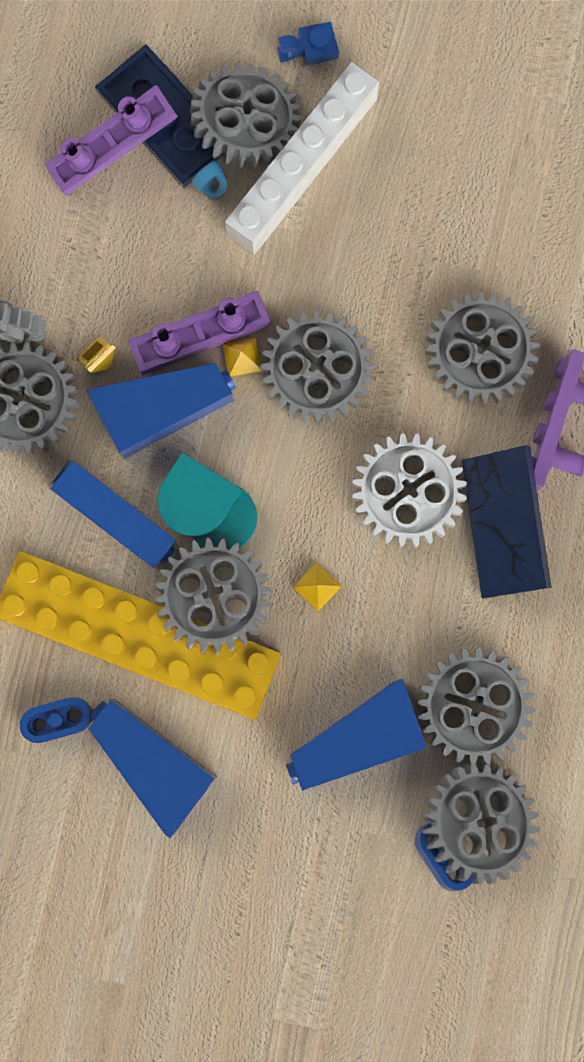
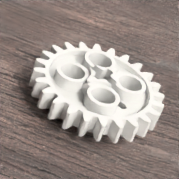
[352,433,467,548]

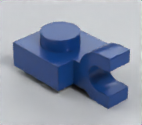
[277,21,339,66]

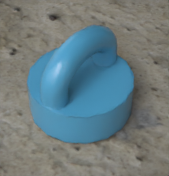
[191,161,228,199]

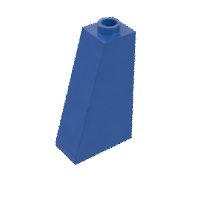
[87,363,236,459]
[48,460,176,568]
[286,679,427,791]
[88,699,217,838]

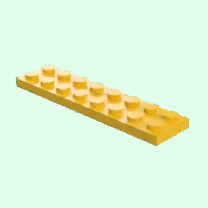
[0,550,282,720]

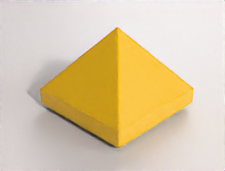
[76,336,115,373]
[222,337,261,377]
[292,562,342,612]

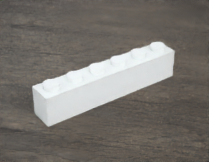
[225,62,379,255]

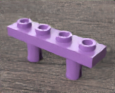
[45,85,178,196]
[128,291,271,375]
[532,349,584,491]

